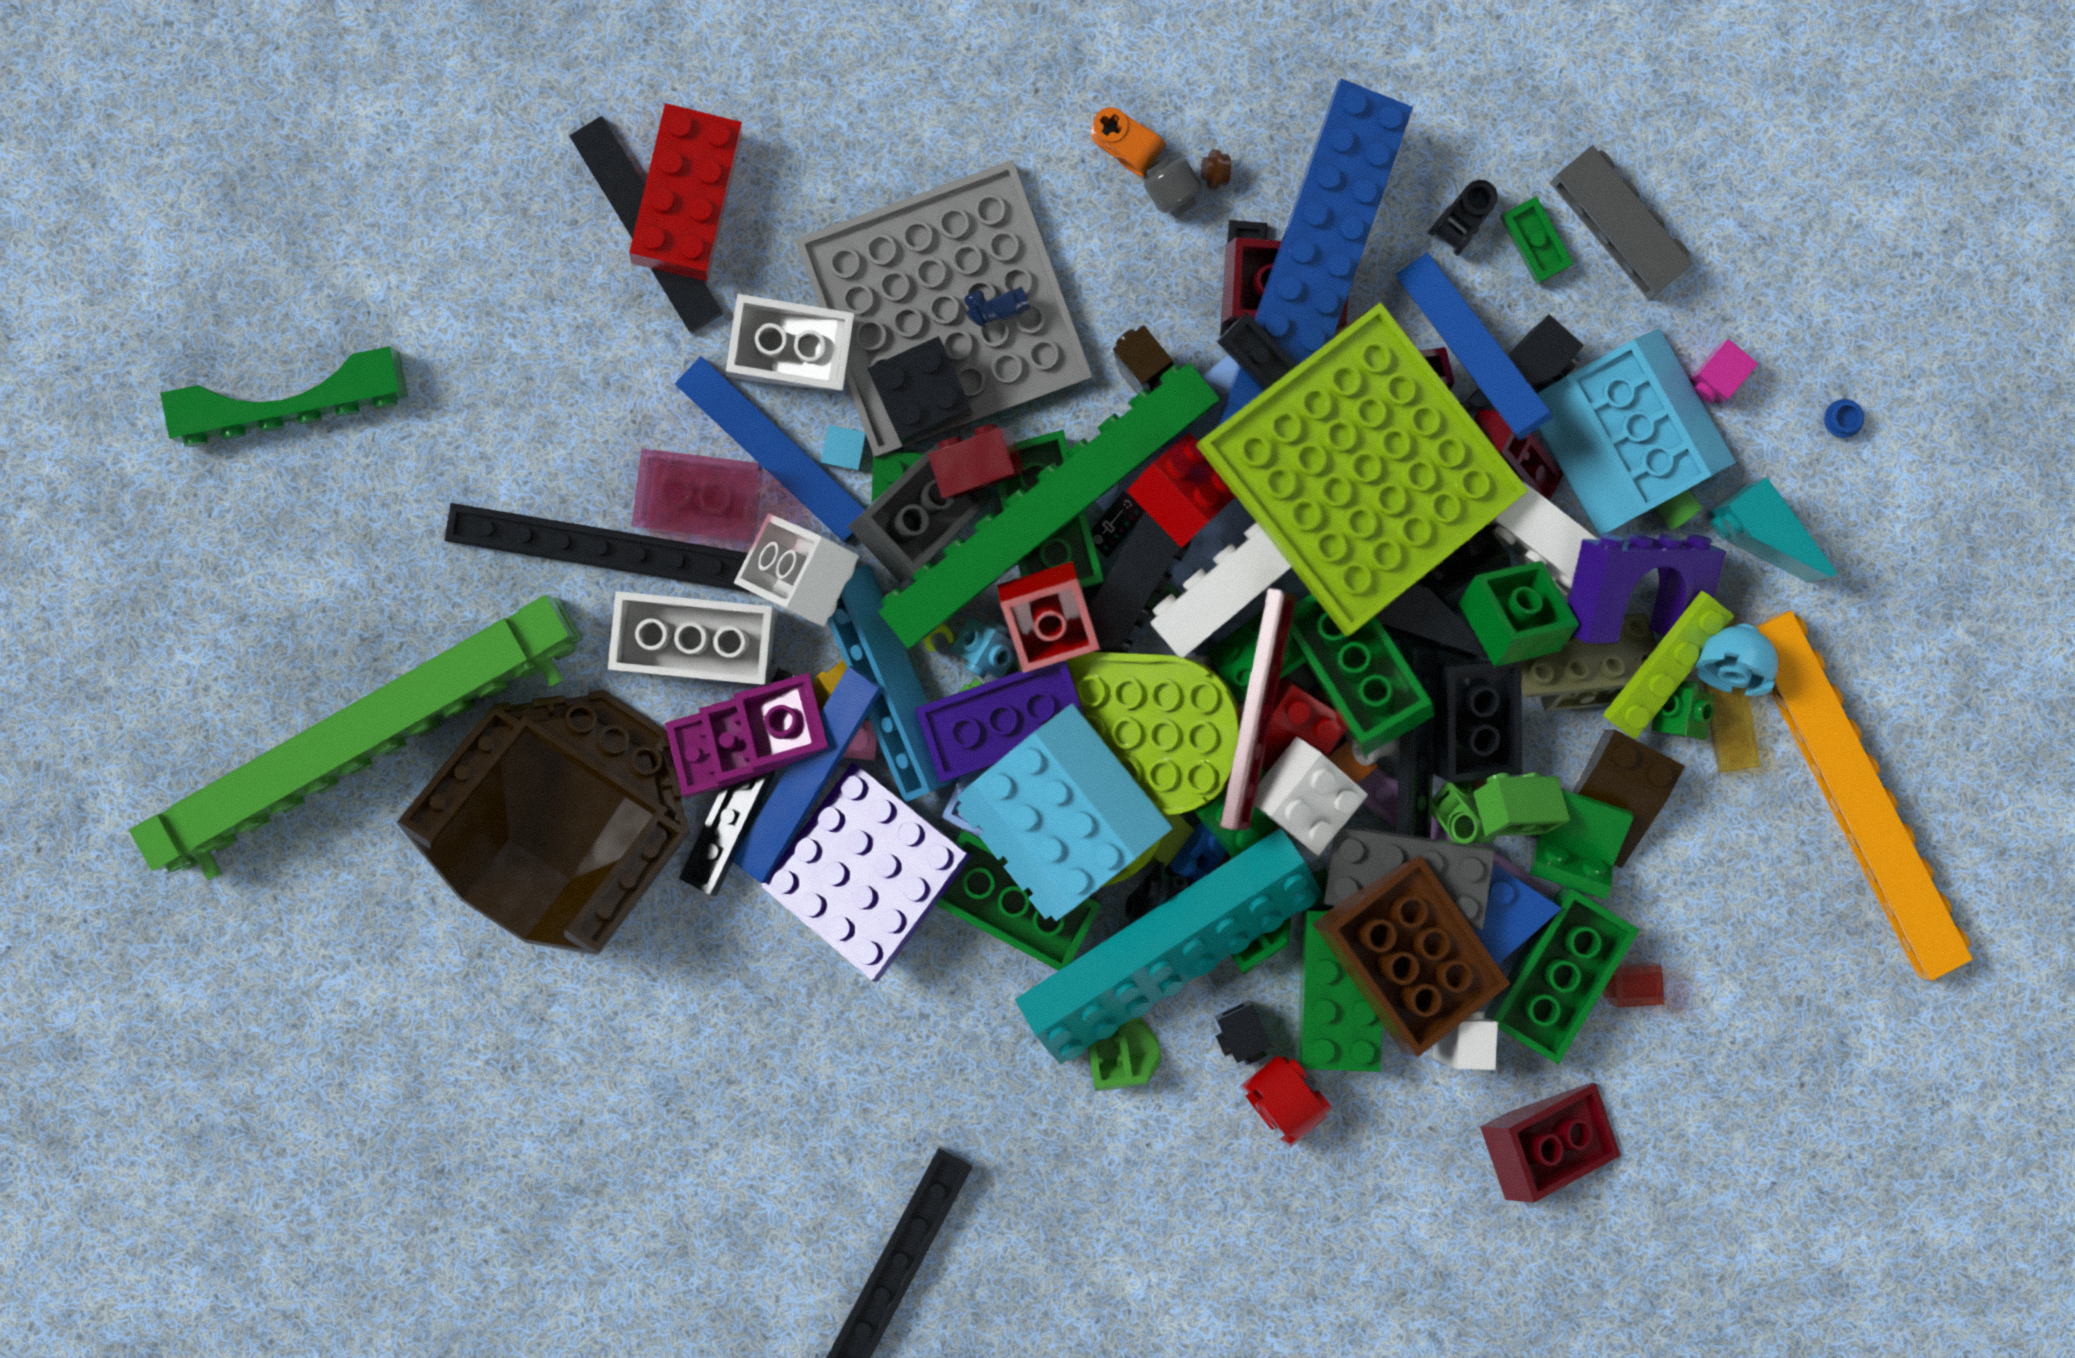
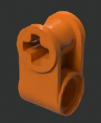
[1091,107,1166,177]

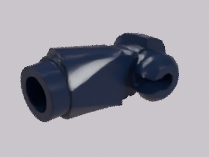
[964,286,1031,328]

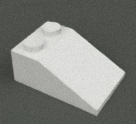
[726,294,854,391]

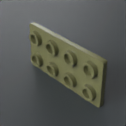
[1521,613,1657,712]

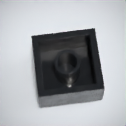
[867,336,973,446]

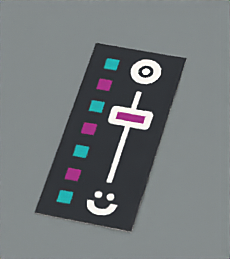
[1090,491,1145,558]

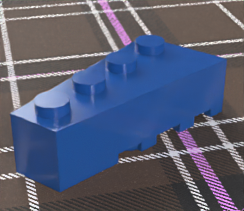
[1472,861,1562,965]

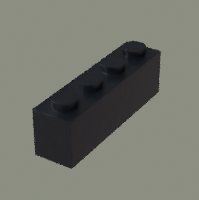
[1088,511,1193,653]

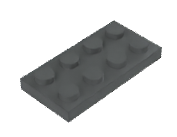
[1324,825,1495,929]

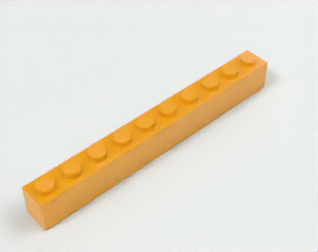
[1754,610,1973,981]

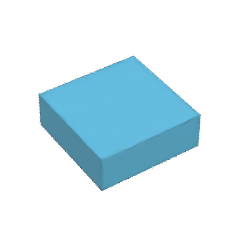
[820,425,867,471]

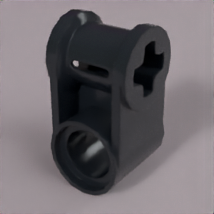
[1427,179,1498,257]

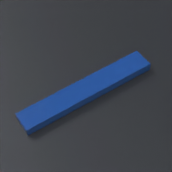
[1395,252,1553,441]
[675,356,864,543]
[733,666,884,883]

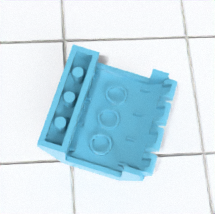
[957,703,1173,921]

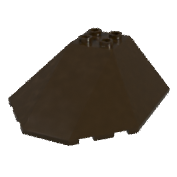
[397,690,689,955]

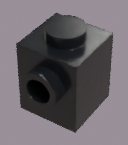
[1214,1000,1273,1065]

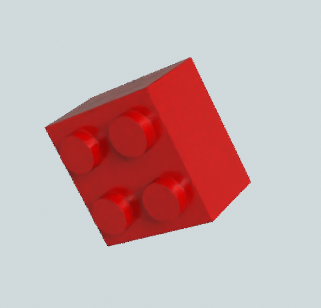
[1126,432,1236,548]
[997,562,1100,673]

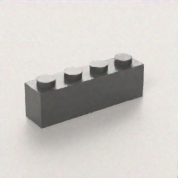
[1550,145,1693,300]

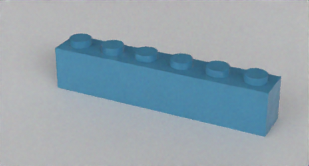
[827,564,960,803]

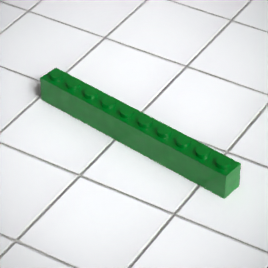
[878,362,1220,650]

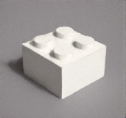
[1254,737,1368,856]

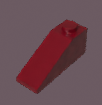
[1473,408,1563,501]

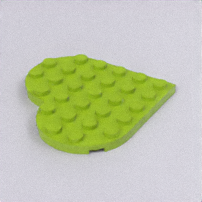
[1018,651,1242,887]

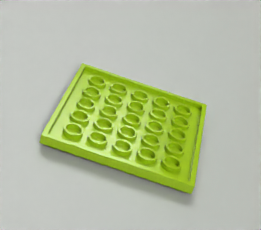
[1196,302,1528,637]

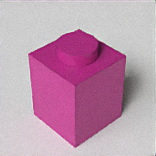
[1689,339,1758,404]

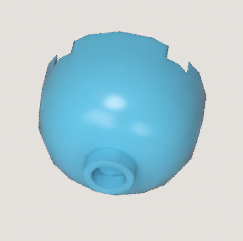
[1695,623,1779,696]

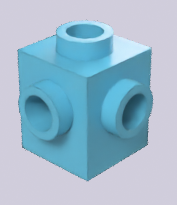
[950,617,1017,679]

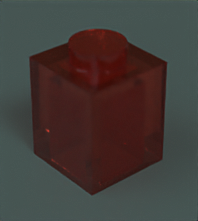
[1602,962,1664,1008]

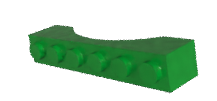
[160,346,408,447]

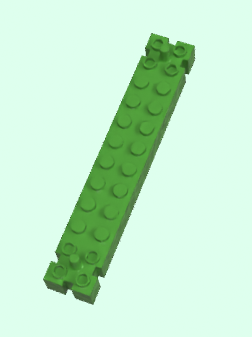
[129,594,583,880]

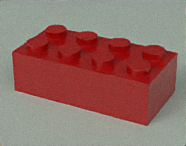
[629,103,742,282]

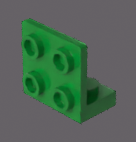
[1206,609,1306,706]
[1530,788,1633,900]

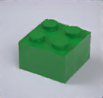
[1458,561,1579,667]

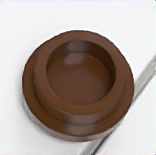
[1201,149,1231,189]

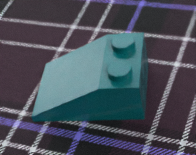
[1708,477,1837,582]

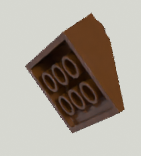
[1313,855,1510,1057]

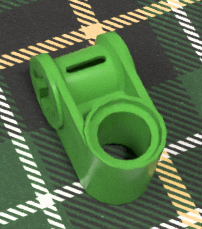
[1432,781,1496,845]

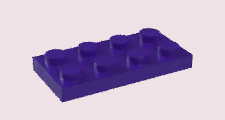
[915,660,1087,783]

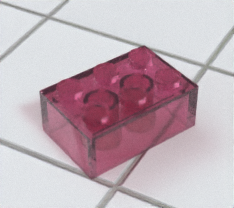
[631,448,764,544]

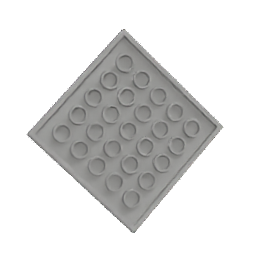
[795,160,1093,458]

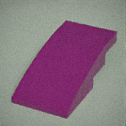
[665,673,829,799]

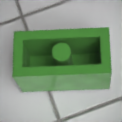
[1473,772,1570,836]

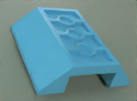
[1537,328,1736,538]

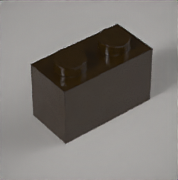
[1113,325,1174,394]

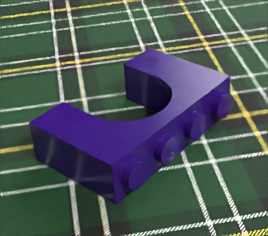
[1568,534,1726,644]

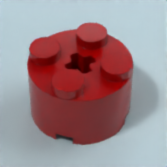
[1240,1056,1332,1148]

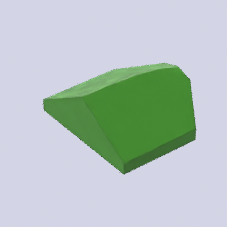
[1087,1017,1161,1091]

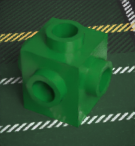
[1651,680,1715,740]

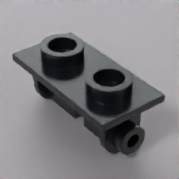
[1125,862,1187,925]

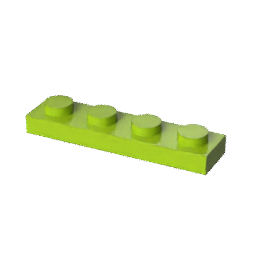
[1603,590,1734,740]

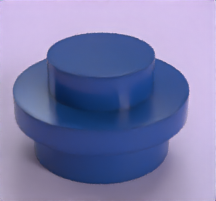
[1824,399,1864,438]

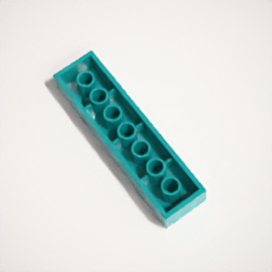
[1014,828,1323,1065]

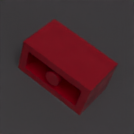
[928,423,1025,499]

